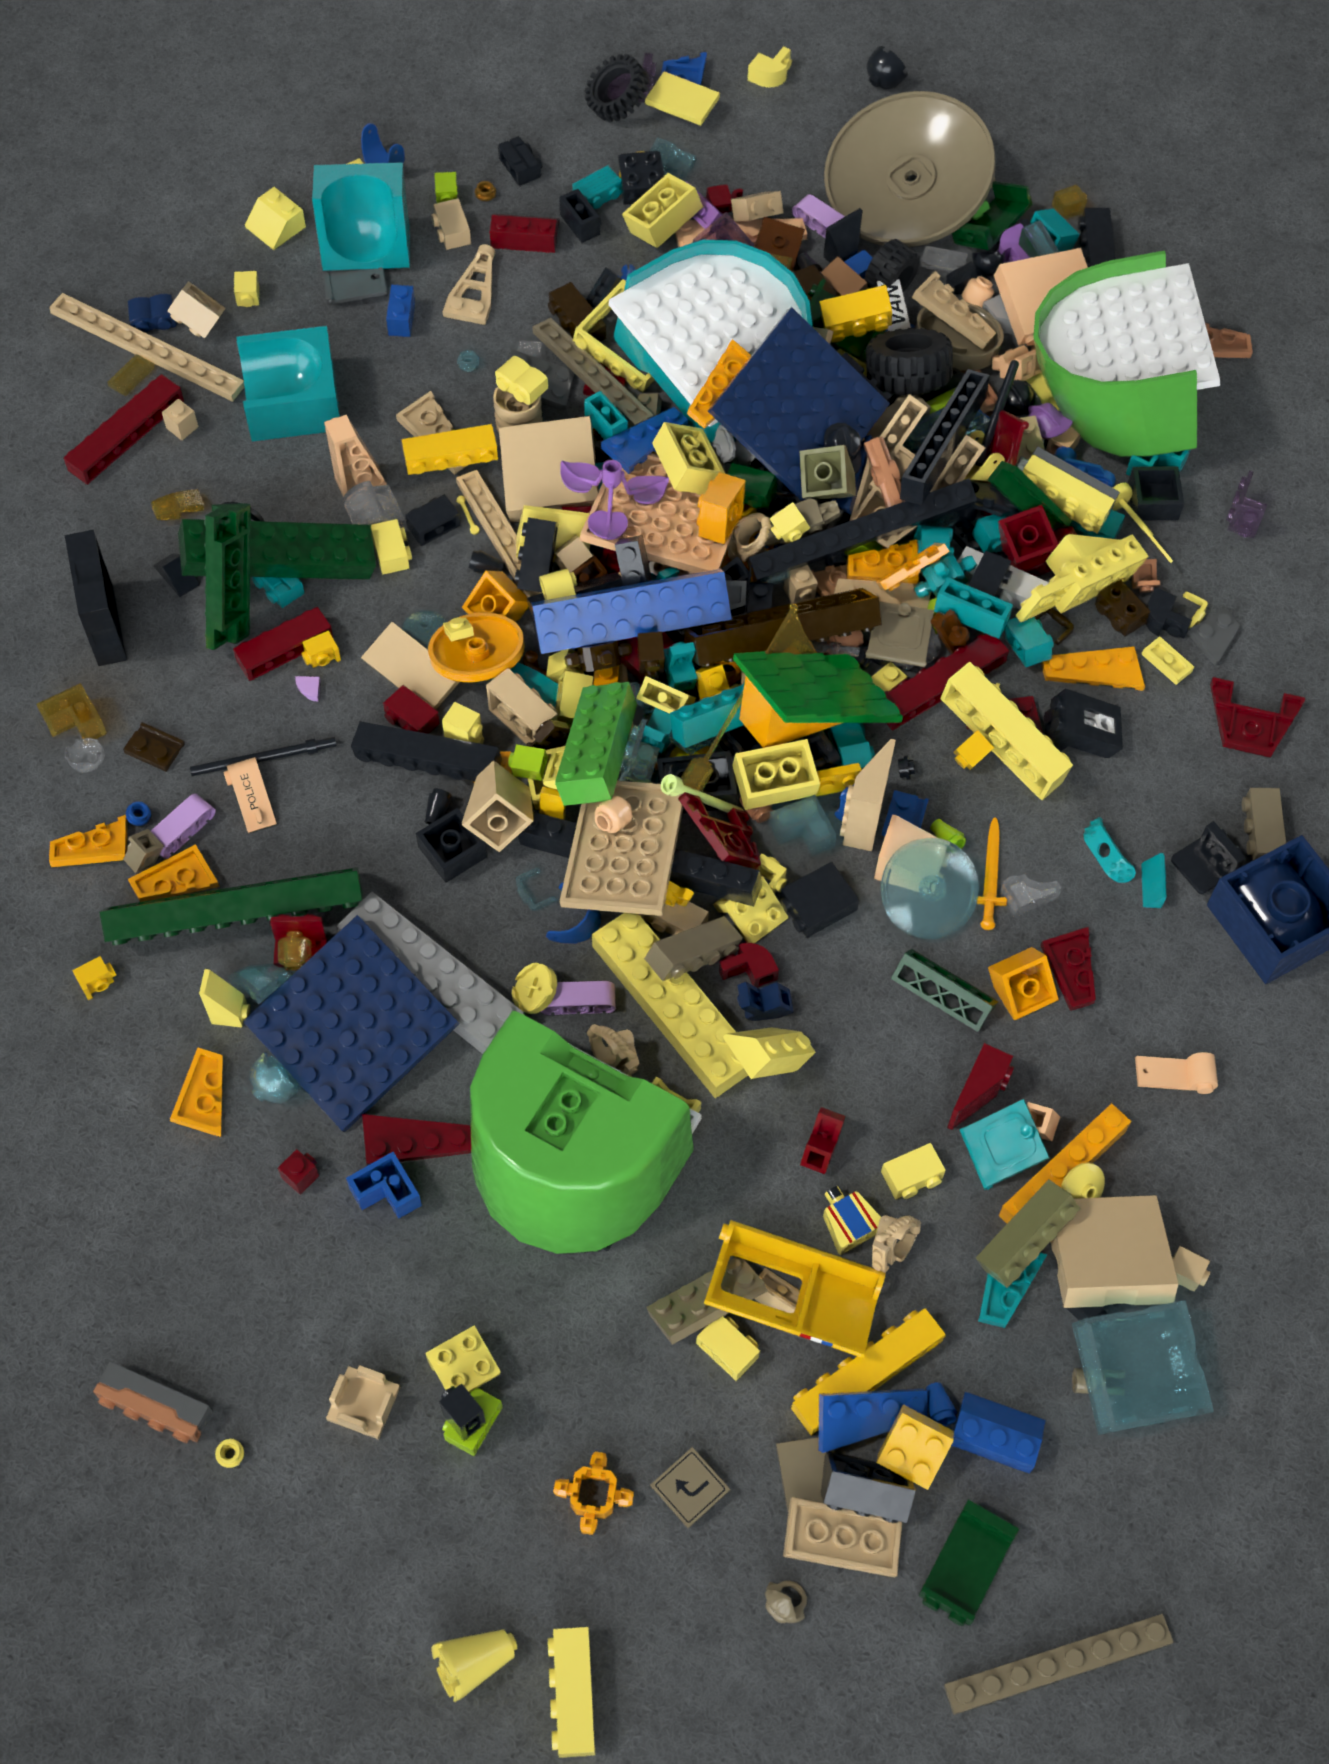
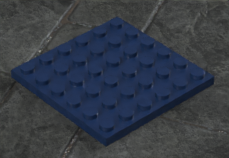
[708,307,890,501]
[243,915,460,1132]

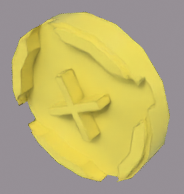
[512,963,557,1014]

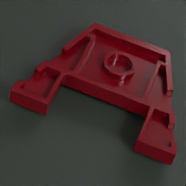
[1210,677,1305,758]
[678,792,761,869]

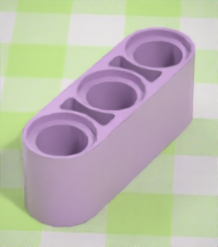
[792,194,845,238]
[151,794,215,859]
[541,981,616,1015]

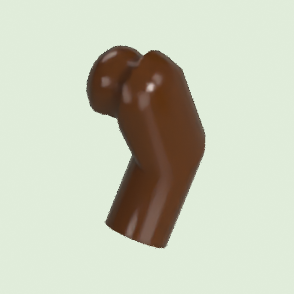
[522,650,547,676]

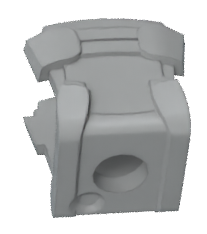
[710,425,757,474]

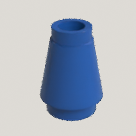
[926,1382,957,1426]

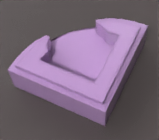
[295,676,320,701]

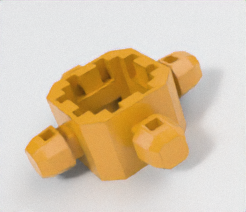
[553,1452,634,1535]

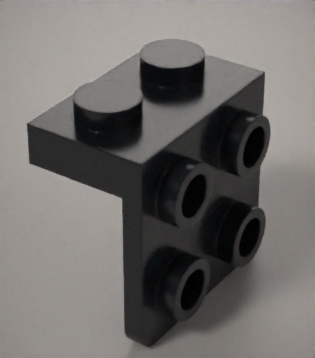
[618,151,664,205]
[1171,821,1246,894]

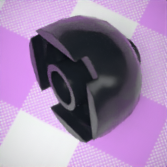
[866,46,908,89]

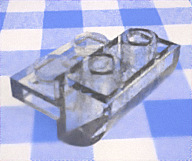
[342,481,405,526]

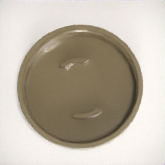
[914,302,1004,371]

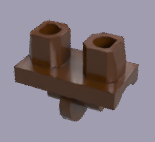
[930,609,970,654]

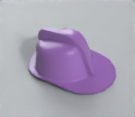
[1028,403,1073,438]

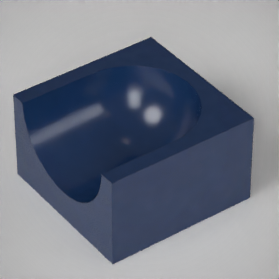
[1207,835,1329,985]

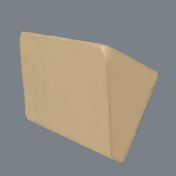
[755,1268,800,1313]

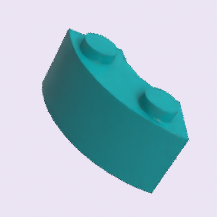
[827,723,875,768]

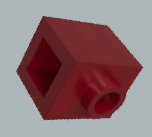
[278,1149,319,1195]

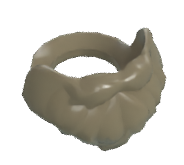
[765,1580,807,1623]

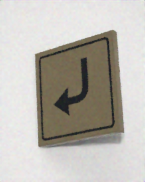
[650,1447,730,1529]

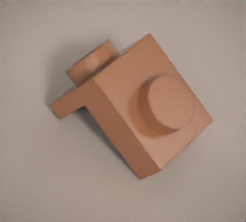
[1132,559,1161,593]

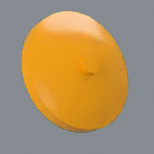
[428,613,525,682]

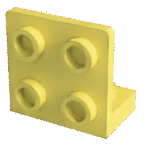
[713,876,788,943]
[425,1325,501,1392]

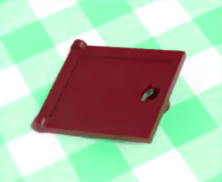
[990,410,1029,466]

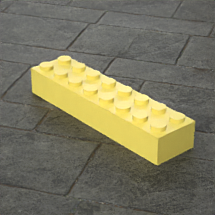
[592,913,748,1098]

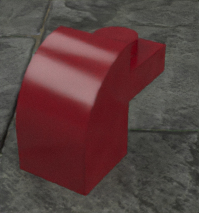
[719,943,779,988]
[800,1107,846,1174]

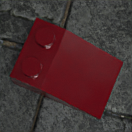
[947,1043,1014,1130]

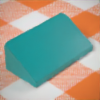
[1141,853,1167,908]

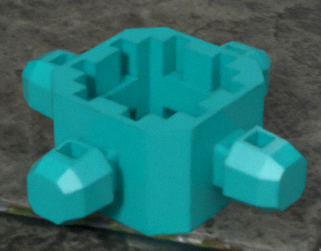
[914,555,977,598]

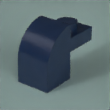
[737,982,794,1021]

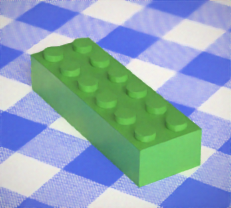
[555,682,637,806]

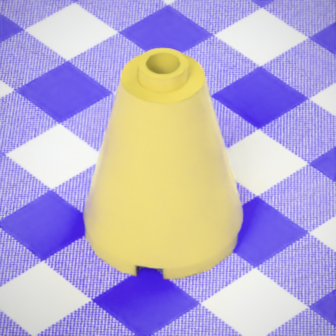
[432,1629,517,1702]

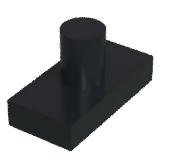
[586,267,623,309]

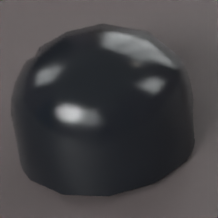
[972,252,1006,275]

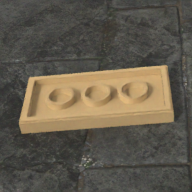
[361,622,460,710]
[783,1497,902,1577]

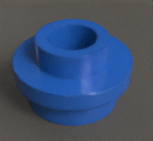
[126,802,151,826]

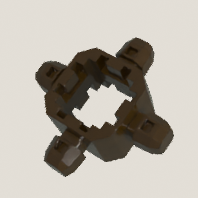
[564,640,632,672]

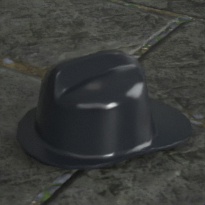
[998,380,1042,418]
[824,423,861,474]

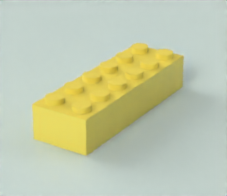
[940,662,1073,800]

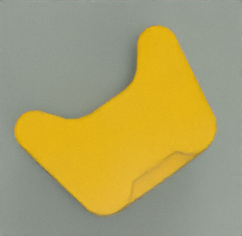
[665,881,694,907]

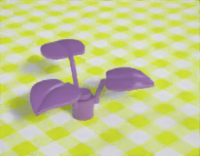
[560,460,669,540]

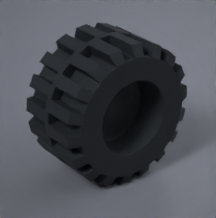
[865,239,920,292]

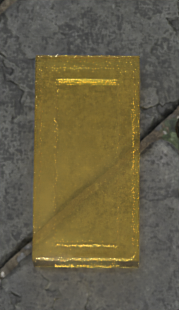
[107,354,155,396]

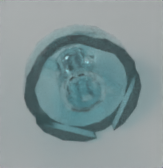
[249,1052,302,1104]

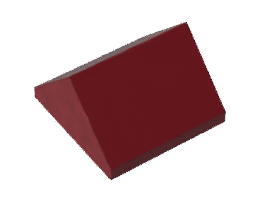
[998,505,1059,564]

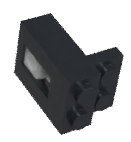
[1044,688,1123,758]

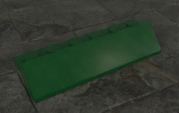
[204,503,250,650]

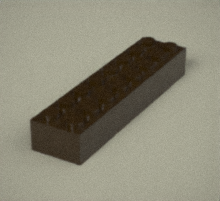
[682,588,882,667]

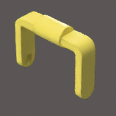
[1183,592,1208,629]

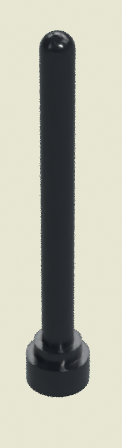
[975,360,1019,467]

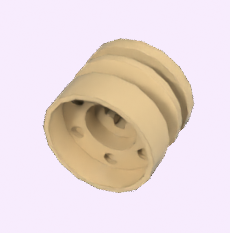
[493,387,543,432]

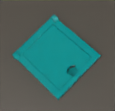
[959,1099,1050,1190]

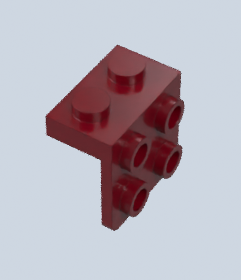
[270,914,328,968]

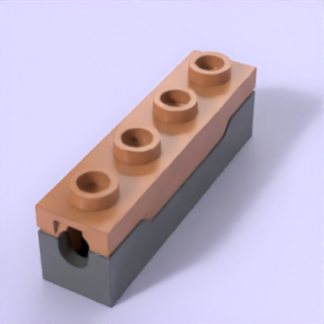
[93,1361,213,1443]

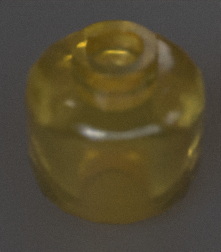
[278,931,311,971]

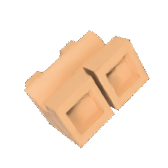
[992,345,1041,381]

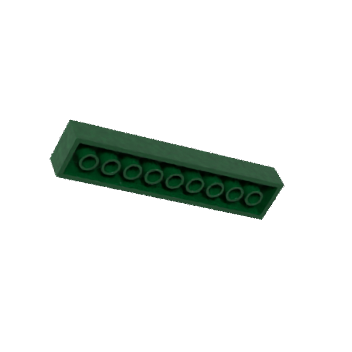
[99,867,363,945]

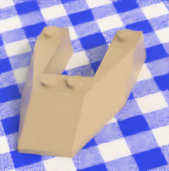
[849,394,985,548]

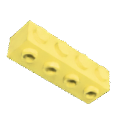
[548,1627,595,1758]

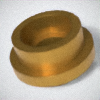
[475,181,496,201]

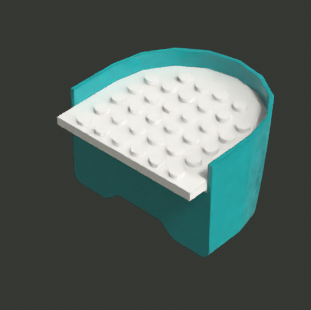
[608,239,812,443]

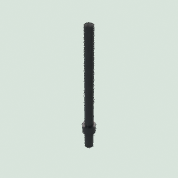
[190,737,337,776]

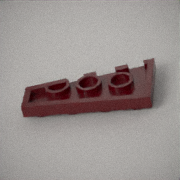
[362,1114,471,1166]

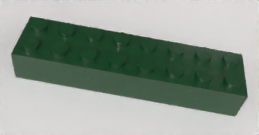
[178,519,376,579]

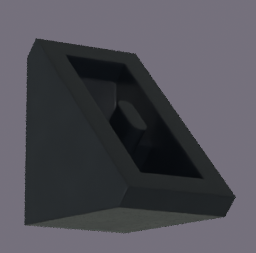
[946,261,990,295]
[153,553,199,597]

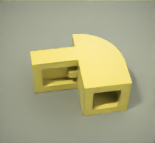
[748,46,792,87]

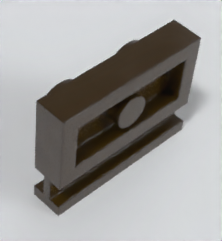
[526,719,572,750]
[123,722,185,772]

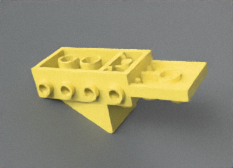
[1016,534,1149,623]

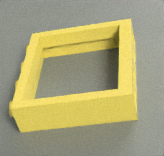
[573,279,655,392]

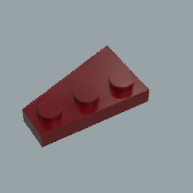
[1040,927,1096,1011]

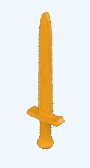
[972,818,1007,930]

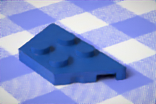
[661,52,707,85]

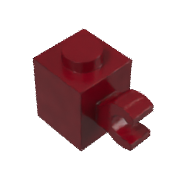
[706,184,743,215]

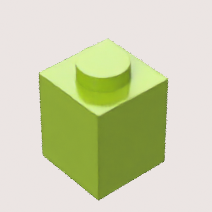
[434,172,458,203]
[508,744,548,781]

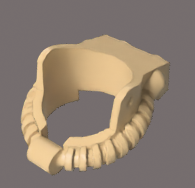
[728,513,771,562]
[587,1024,640,1077]
[872,1215,921,1273]

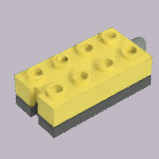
[1016,447,1120,534]

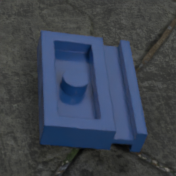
[882,790,929,836]

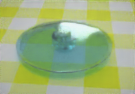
[881,838,979,939]

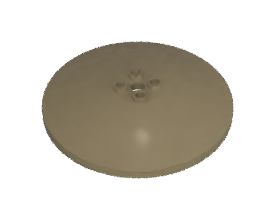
[824,91,995,247]

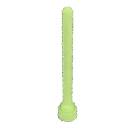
[661,774,744,813]

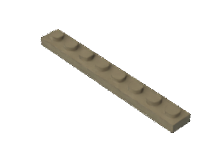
[533,318,654,427]
[944,1614,1174,1715]

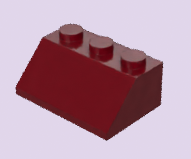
[489,214,560,253]

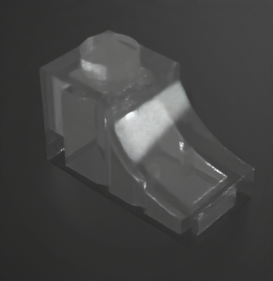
[1000,874,1062,918]

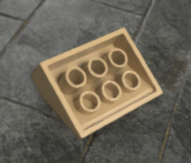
[840,739,896,851]

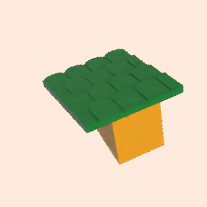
[733,651,903,748]

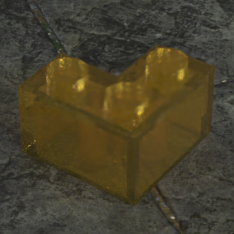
[36,683,107,744]

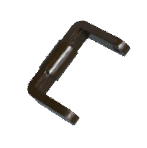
[1034,608,1074,645]

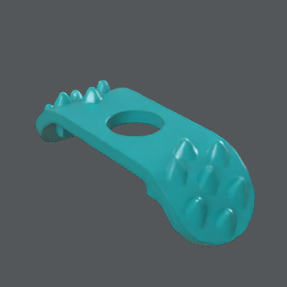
[1083,817,1136,883]

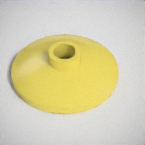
[1061,1162,1105,1199]

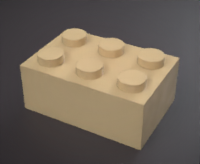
[486,668,558,744]

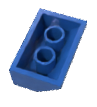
[951,1392,1045,1474]

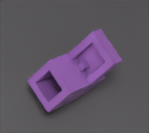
[998,223,1033,262]

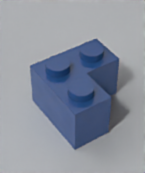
[346,1152,422,1219]

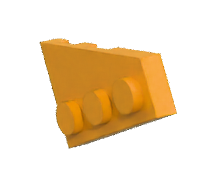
[847,539,919,584]
[49,815,128,867]
[170,1048,223,1137]

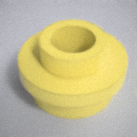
[215,1439,244,1468]

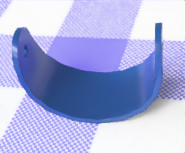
[361,123,405,164]
[546,882,601,944]

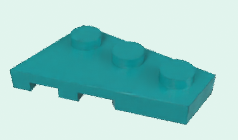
[978,1253,1048,1328]

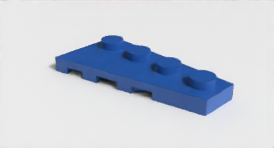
[601,407,688,474]
[819,1389,927,1453]

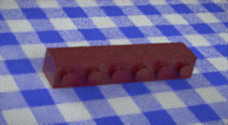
[63,374,184,485]
[885,634,1009,731]

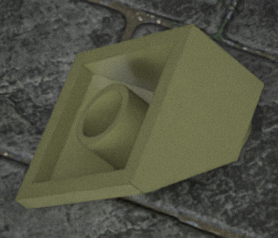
[800,445,856,499]

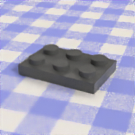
[507,349,574,410]

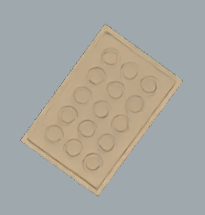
[560,781,683,916]

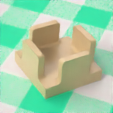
[326,1365,400,1439]

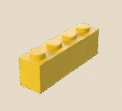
[401,424,498,475]

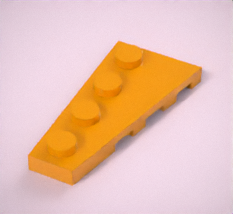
[687,339,751,429]
[1041,646,1145,691]

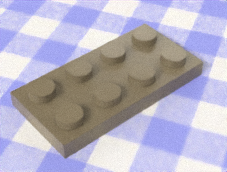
[646,1257,767,1345]

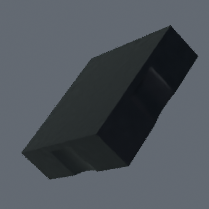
[64,529,127,666]

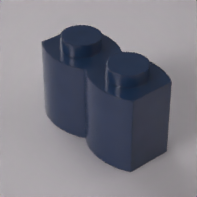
[128,294,177,333]

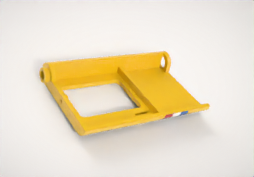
[704,1220,886,1358]

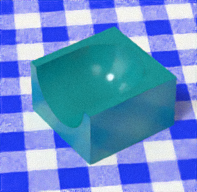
[312,162,410,271]
[236,326,340,442]

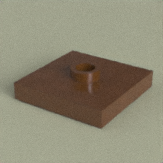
[755,217,805,271]

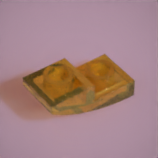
[151,489,205,520]

